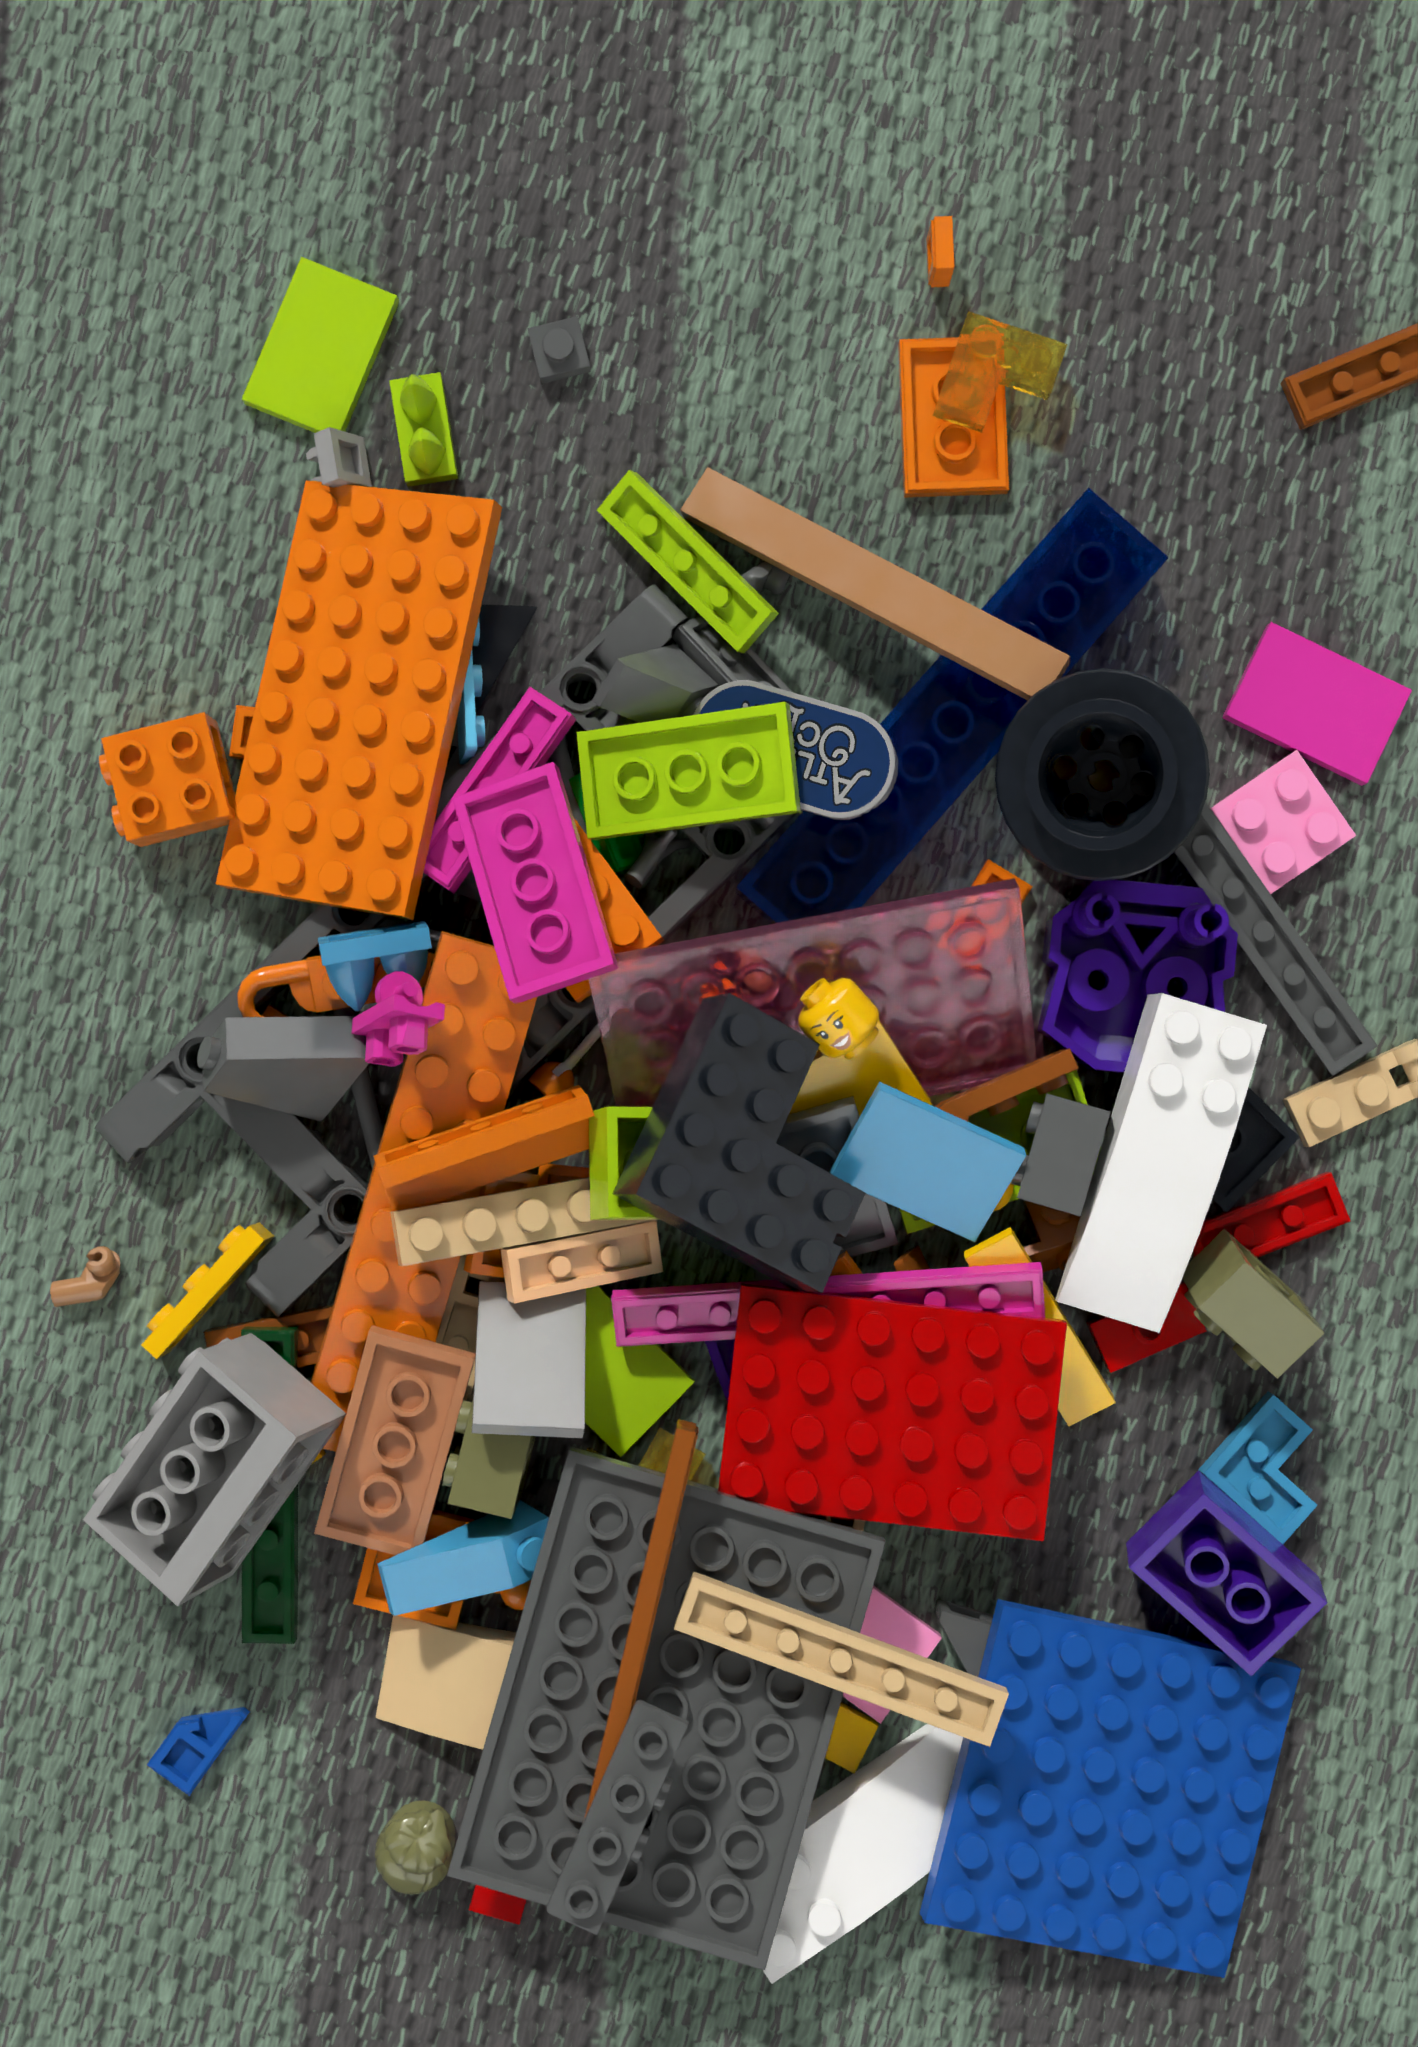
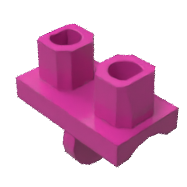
[352,971,445,1067]

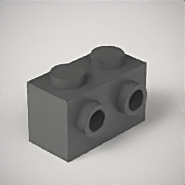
[1010,1094,1111,1216]

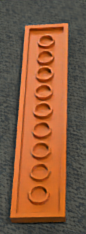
[311,931,537,1452]

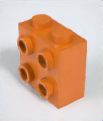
[99,712,236,847]

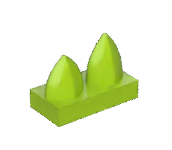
[389,372,458,487]

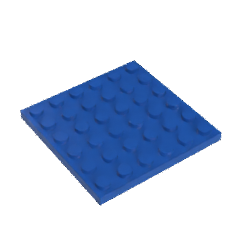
[920,1599,1301,1978]

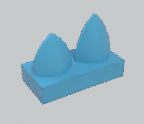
[318,921,432,1011]

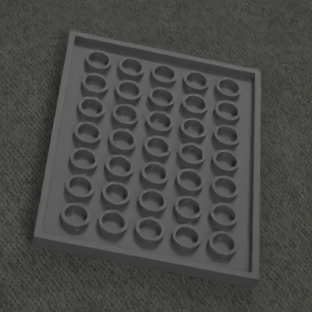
[447,1446,886,1970]

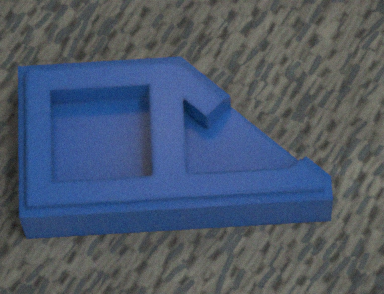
[147,1707,250,1796]

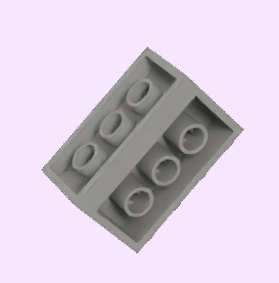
[83,1333,347,1607]

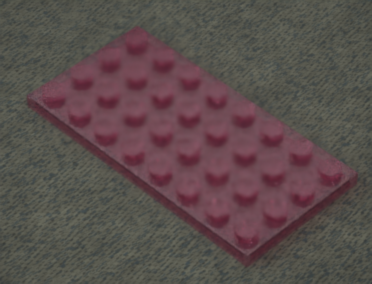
[589,878,1037,1107]

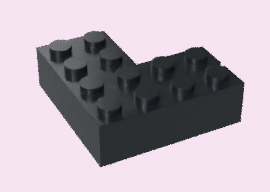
[612,993,865,1293]

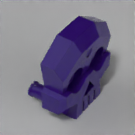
[1037,880,1238,1073]

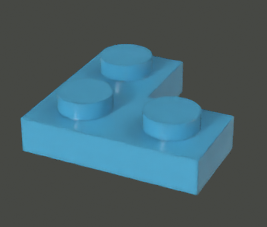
[1198,1391,1317,1544]

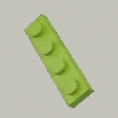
[597,470,779,653]

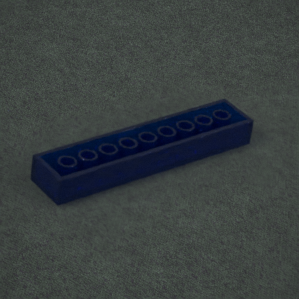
[735,488,1169,961]

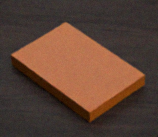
[898,336,1009,498]

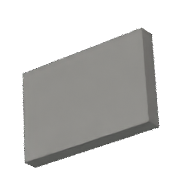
[472,1281,586,1438]

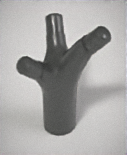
[624,829,691,888]

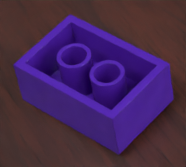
[1126,1470,1328,1676]

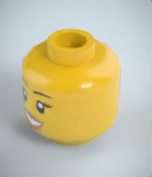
[798,978,879,1060]

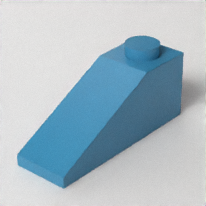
[377,1500,549,1616]

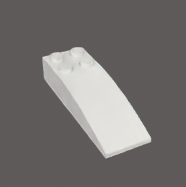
[1055,993,1267,1333]
[763,1724,963,1984]

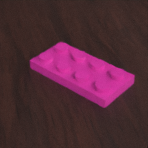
[452,762,619,1004]

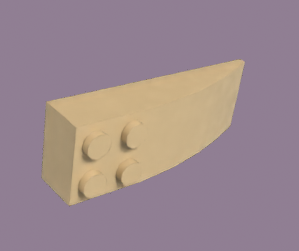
[376,1615,516,1750]

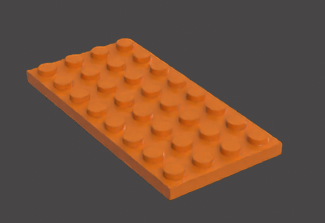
[216,480,502,920]

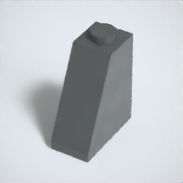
[197,1016,369,1122]

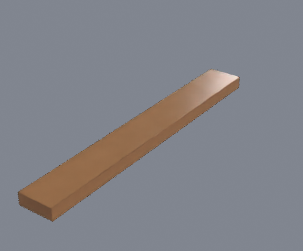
[680,467,1070,700]

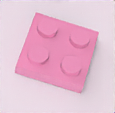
[1210,750,1356,894]

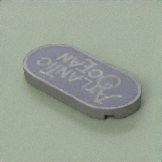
[693,680,898,820]

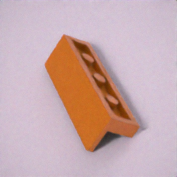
[373,1085,594,1211]

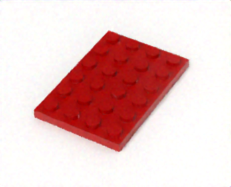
[718,1283,1067,1541]

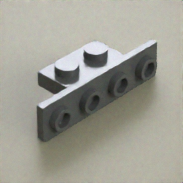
[547,1700,689,1935]

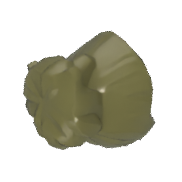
[374,1800,455,1894]

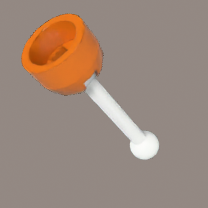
[528,996,629,1096]

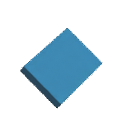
[831,1081,1026,1242]

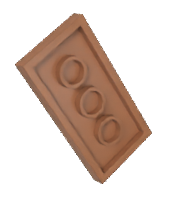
[314,1325,475,1555]

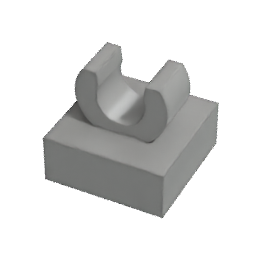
[306,427,372,488]

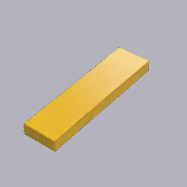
[964,1227,1115,1426]

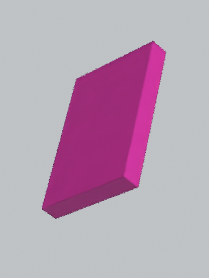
[1222,622,1412,786]

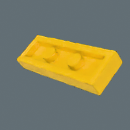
[141,1222,275,1359]

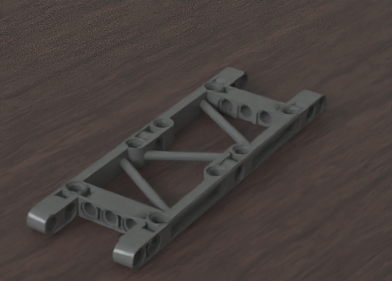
[94,584,797,1318]

